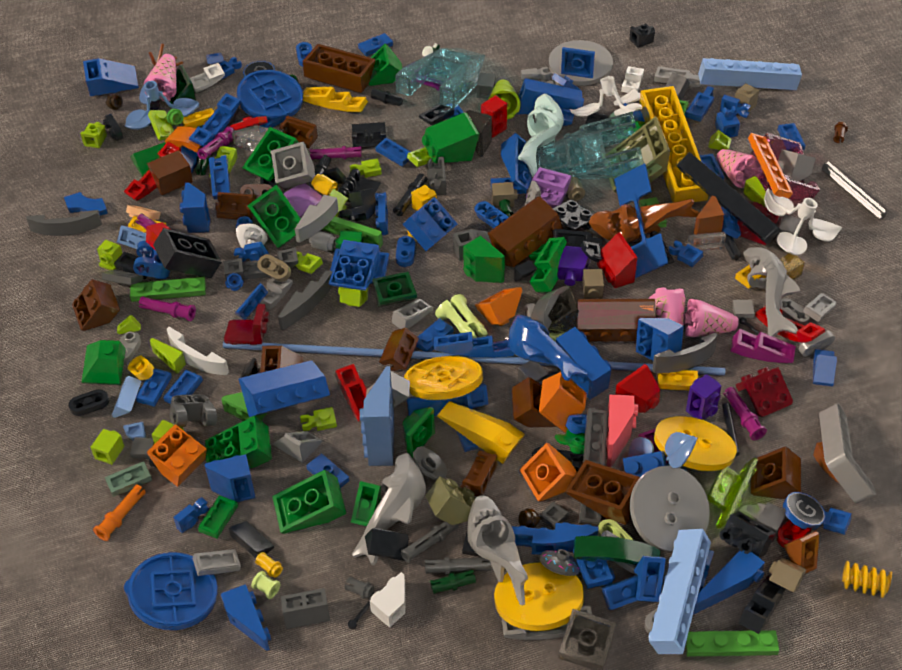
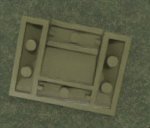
[602,116,670,193]

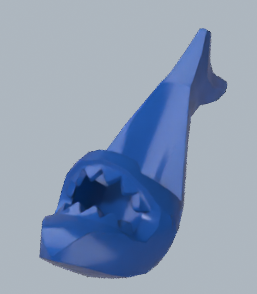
[509,315,588,381]

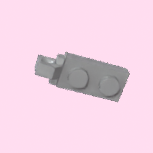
[654,66,700,87]

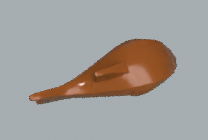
[589,199,700,242]

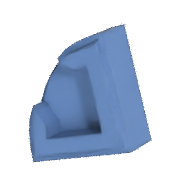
[123,422,146,441]

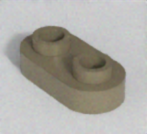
[257,254,291,282]

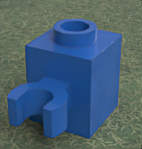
[715,106,740,137]

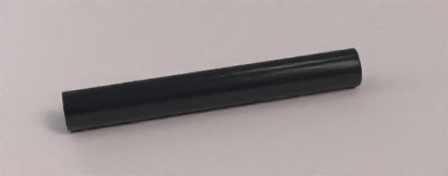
[722,403,740,457]

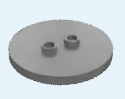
[548,40,613,86]
[630,466,710,552]

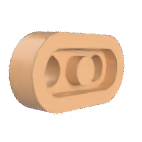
[126,205,161,221]

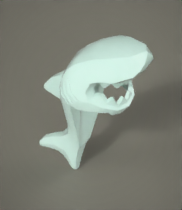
[518,93,564,177]

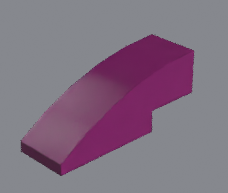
[730,329,796,363]

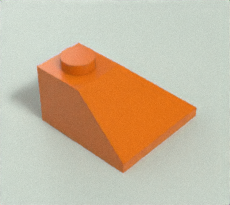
[475,287,522,326]
[520,443,577,502]

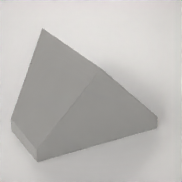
[778,149,816,187]
[272,431,322,463]

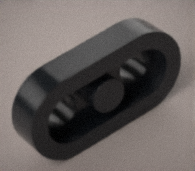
[103,114,123,141]
[68,389,109,416]

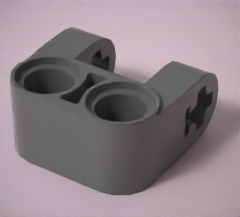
[169,394,217,427]

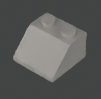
[271,142,315,189]

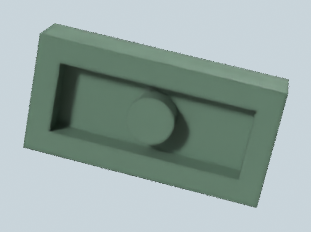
[105,461,152,497]

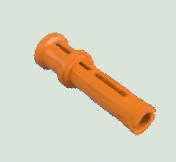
[93,485,146,541]

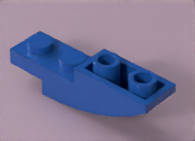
[407,384,489,416]
[512,522,599,555]

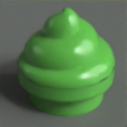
[166,108,183,125]

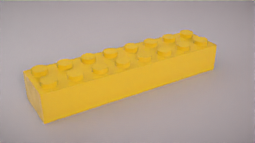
[639,86,709,203]

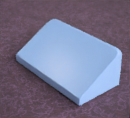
[112,376,141,418]

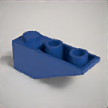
[221,584,271,651]

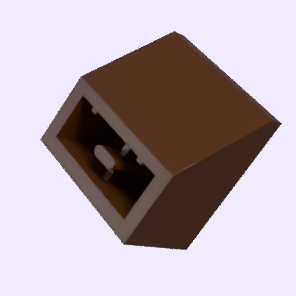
[72,279,120,331]
[260,345,304,373]

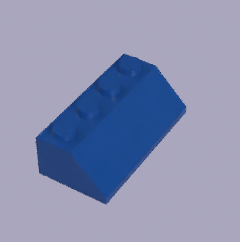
[239,360,330,417]

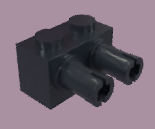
[719,511,776,558]

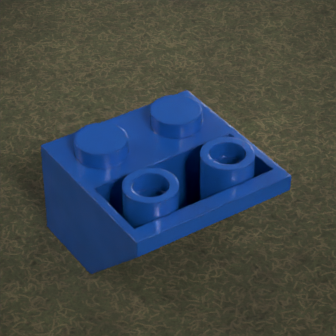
[180,183,211,233]
[403,197,458,251]
[636,318,684,361]
[205,454,256,502]

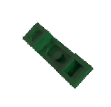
[574,536,660,565]

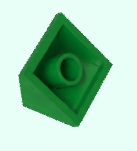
[130,142,166,177]

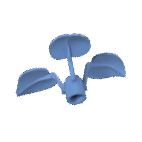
[125,81,199,130]
[628,432,698,471]

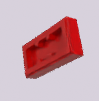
[230,116,268,132]

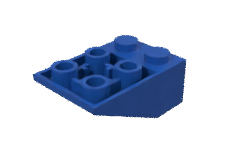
[83,58,139,97]
[329,240,381,291]

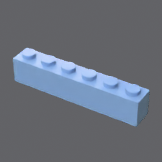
[698,58,802,90]
[649,529,711,654]

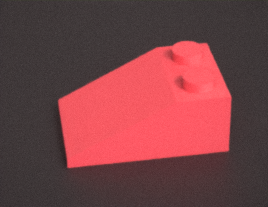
[606,395,638,468]

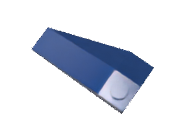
[501,133,539,191]

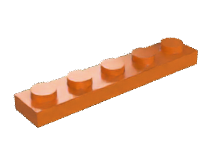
[748,133,793,198]

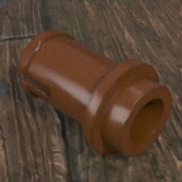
[833,122,848,143]

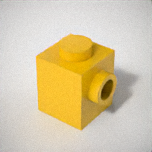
[411,185,437,211]

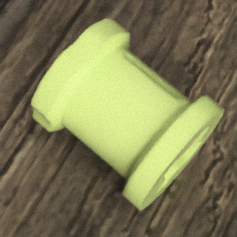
[251,571,281,599]

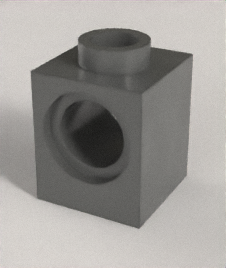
[477,73,496,99]

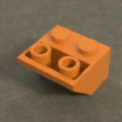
[539,372,587,432]
[147,424,206,487]

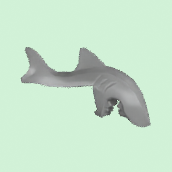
[743,247,800,337]
[352,453,426,565]
[467,496,528,606]

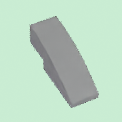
[295,195,338,242]

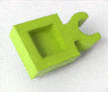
[350,158,382,178]
[295,252,323,274]
[300,407,337,431]

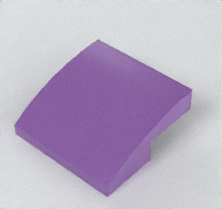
[525,167,572,208]
[284,183,323,218]

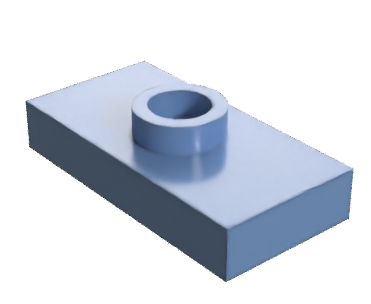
[117,225,151,251]

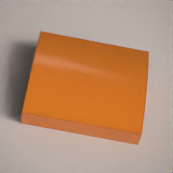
[165,126,202,153]

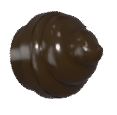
[105,93,123,110]
[518,508,541,528]

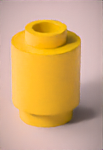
[311,174,338,196]

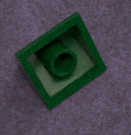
[169,64,196,104]
[372,272,417,307]

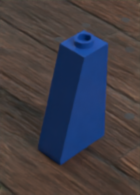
[516,78,584,114]

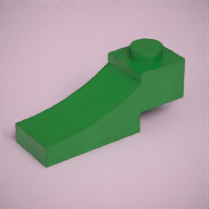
[530,237,567,292]

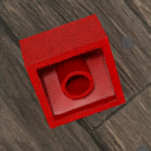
[597,233,637,289]

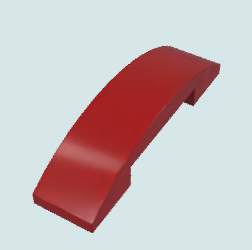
[123,141,181,201]
[755,306,825,342]

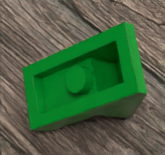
[351,481,381,526]

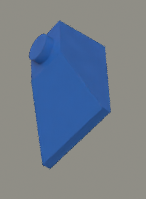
[561,47,595,79]

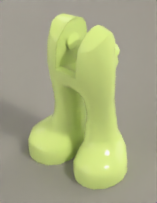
[435,294,488,338]

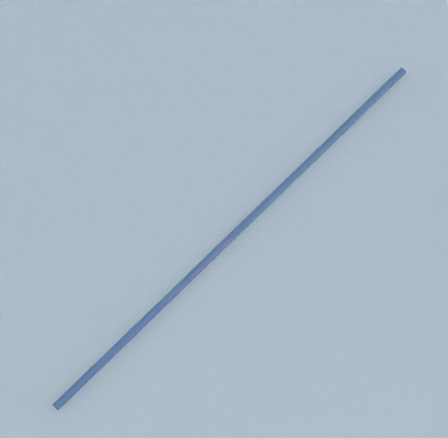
[223,341,725,376]

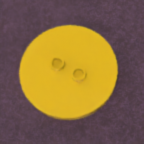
[404,356,483,400]
[654,416,737,471]
[494,562,584,631]

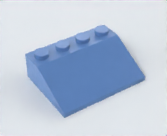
[360,366,394,466]

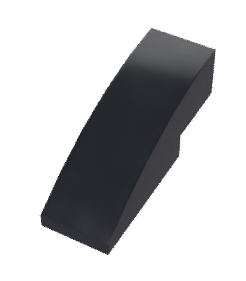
[739,576,787,634]

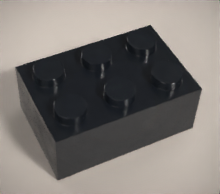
[153,228,222,278]

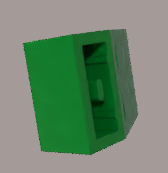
[205,416,272,468]

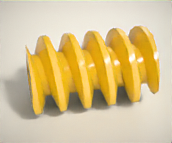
[842,561,892,598]

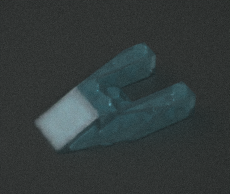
[395,47,485,108]
[536,111,645,179]

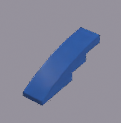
[434,332,514,358]

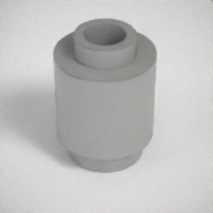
[309,231,337,252]

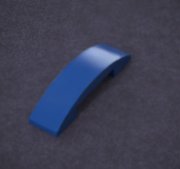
[189,93,240,147]

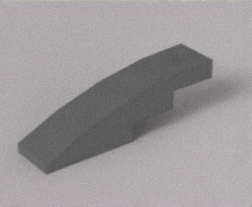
[278,270,333,330]

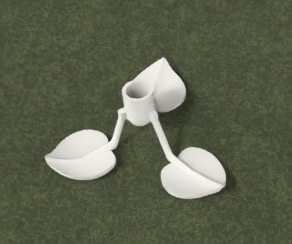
[570,76,642,116]
[764,188,842,256]

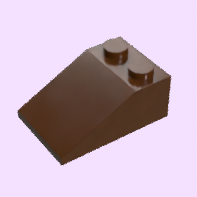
[565,460,640,525]

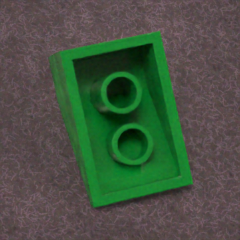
[242,127,299,182]
[247,185,301,249]
[272,470,347,534]

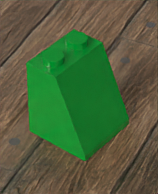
[422,113,480,163]

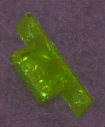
[707,457,758,529]

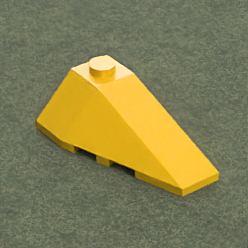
[437,401,525,464]

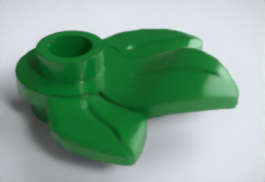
[555,429,585,454]

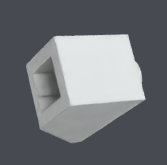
[370,572,405,628]

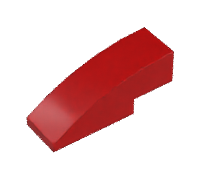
[335,364,367,422]

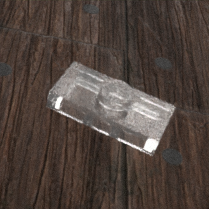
[687,232,726,251]

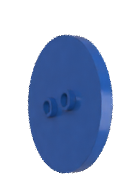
[237,70,303,121]
[128,552,218,630]

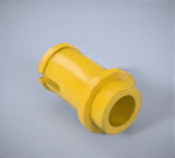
[255,552,283,578]

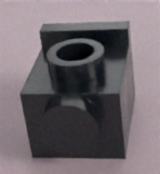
[629,23,655,48]

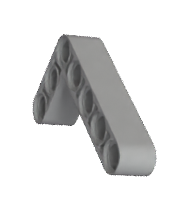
[819,403,876,504]

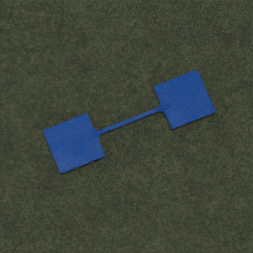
[614,163,668,278]

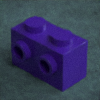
[686,374,722,420]

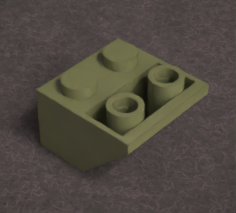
[425,476,475,525]

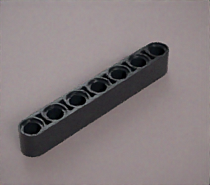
[676,152,782,245]

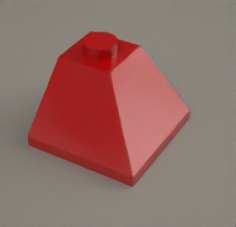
[615,364,661,413]

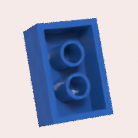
[556,327,612,400]

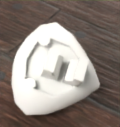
[236,224,268,248]

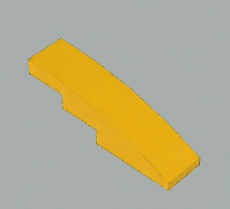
[303,87,368,112]

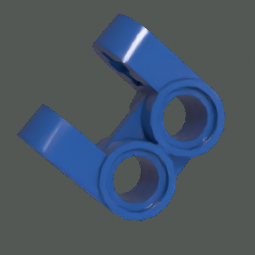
[133,241,170,279]

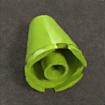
[488,79,521,120]

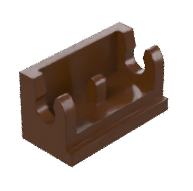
[279,116,318,149]
[215,192,254,220]
[379,327,419,371]
[460,451,497,497]

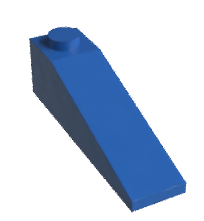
[693,551,765,615]

